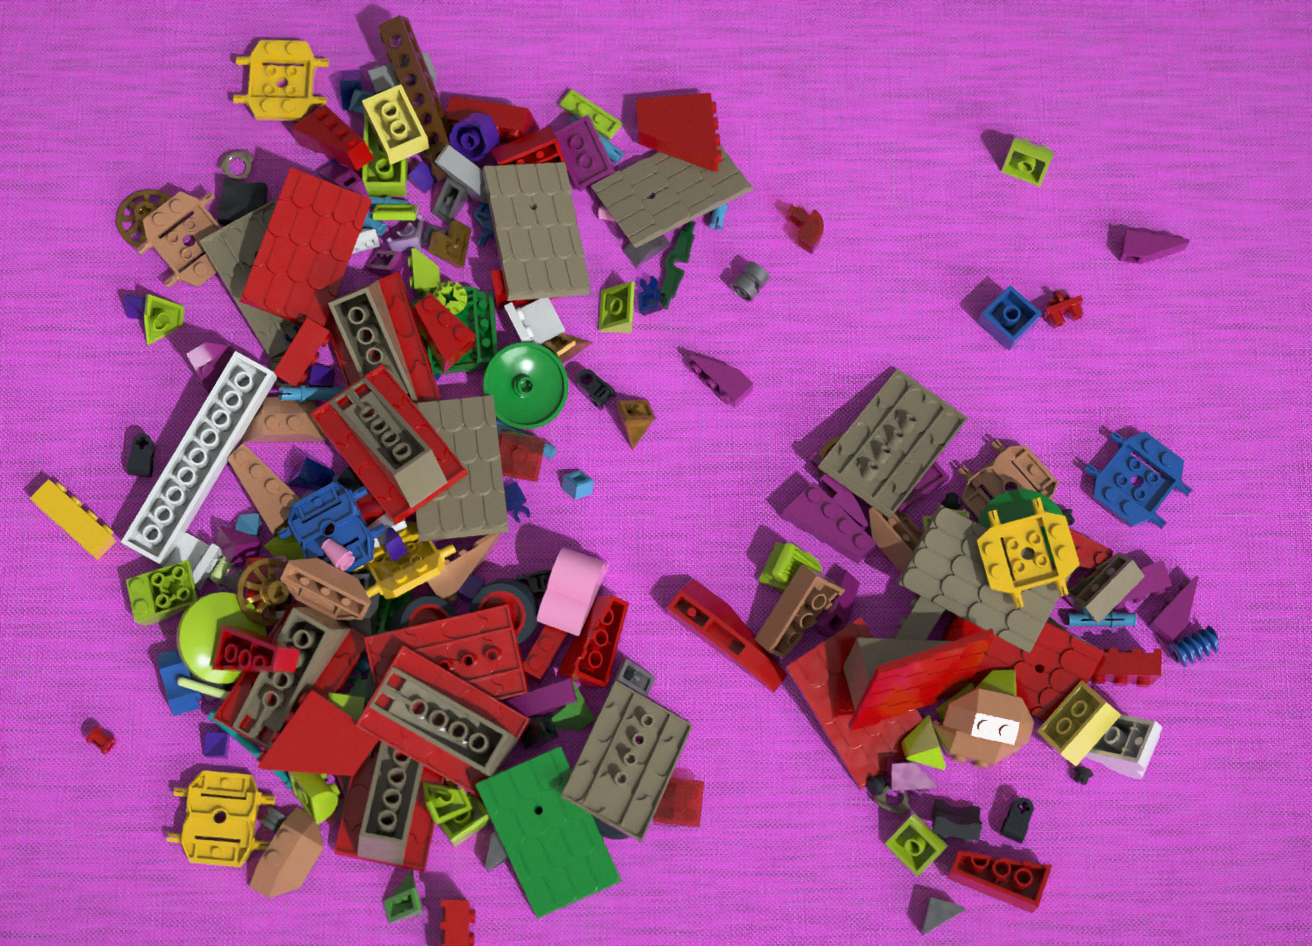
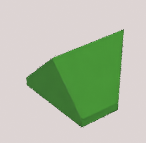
[547,681,595,731]
[383,870,424,923]

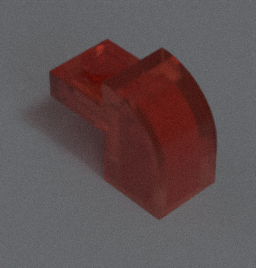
[786,205,824,254]

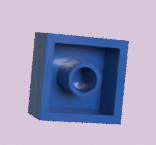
[978,285,1042,351]

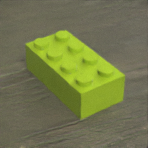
[362,112,408,196]

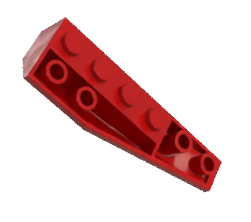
[666,578,787,693]

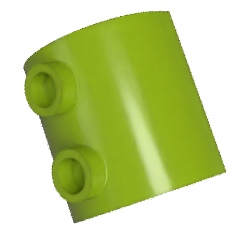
[1001,137,1055,187]
[288,772,340,825]
[885,813,948,877]

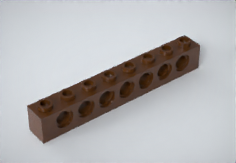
[378,15,452,182]

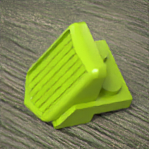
[758,542,822,594]

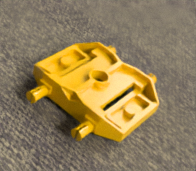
[233,40,329,121]
[977,498,1080,609]
[353,521,456,599]
[167,771,276,868]

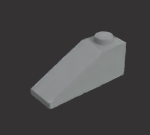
[435,144,489,204]

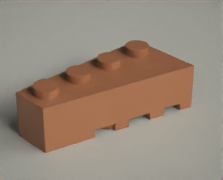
[227,443,301,538]

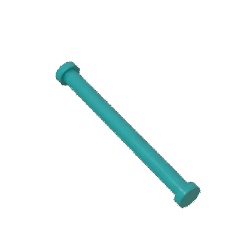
[207,708,292,789]

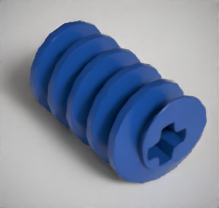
[1168,625,1219,667]

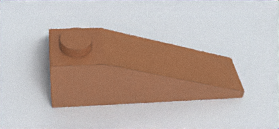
[425,533,501,605]

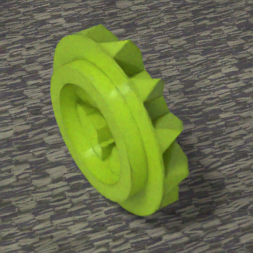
[433,281,467,315]

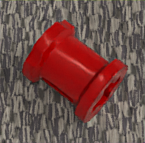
[86,725,117,755]

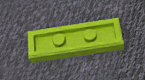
[559,89,622,141]

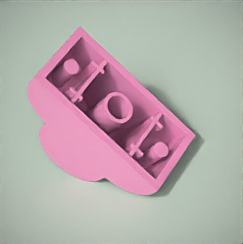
[536,548,609,636]

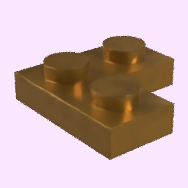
[428,220,472,268]

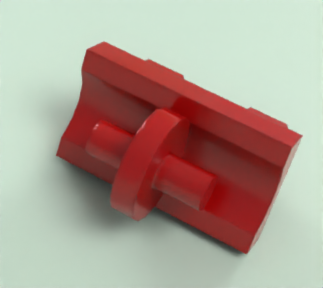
[1042,290,1084,328]

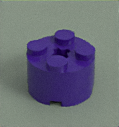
[449,113,499,162]

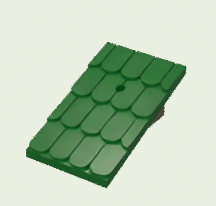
[475,747,623,919]

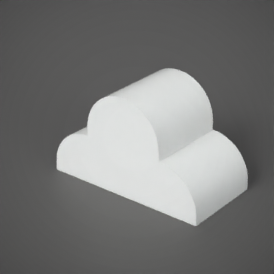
[1085,715,1162,779]

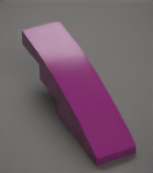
[809,451,868,530]
[502,679,578,718]

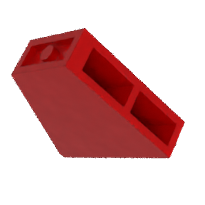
[636,93,722,172]
[256,690,379,776]

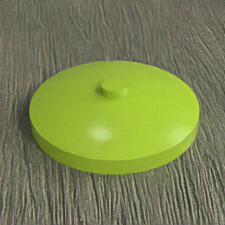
[176,592,266,684]

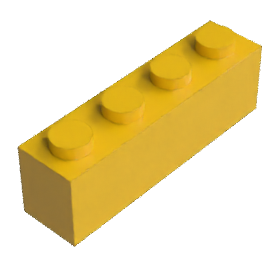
[30,479,116,561]

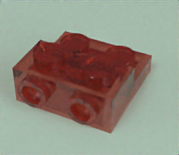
[498,429,546,482]
[653,778,704,828]

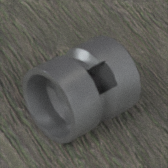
[730,261,770,302]

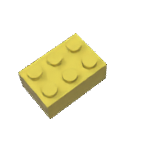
[362,84,429,165]
[1037,680,1121,766]

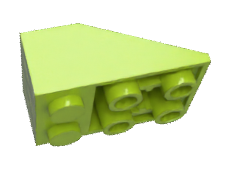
[126,560,198,626]

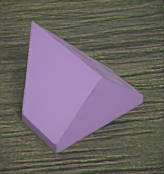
[387,215,424,253]

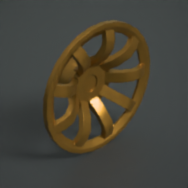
[117,189,181,249]
[237,558,291,626]

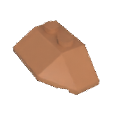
[243,397,330,443]
[869,507,923,573]
[280,558,371,620]
[942,687,1034,745]
[932,720,1022,769]
[249,807,324,899]

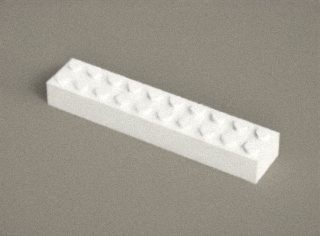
[121,351,277,567]

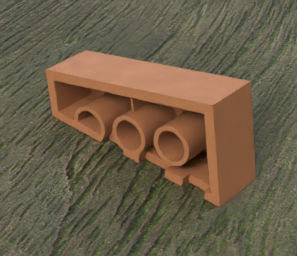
[754,564,845,659]

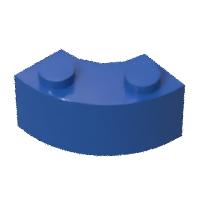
[157,649,202,716]

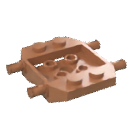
[135,191,221,289]
[958,439,1059,521]

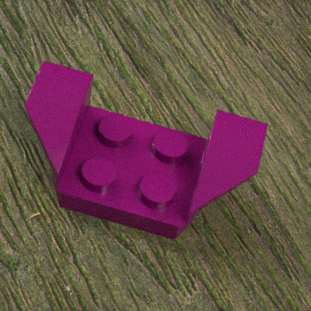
[186,342,235,395]

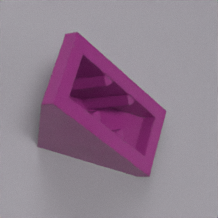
[365,250,404,277]
[215,526,263,564]

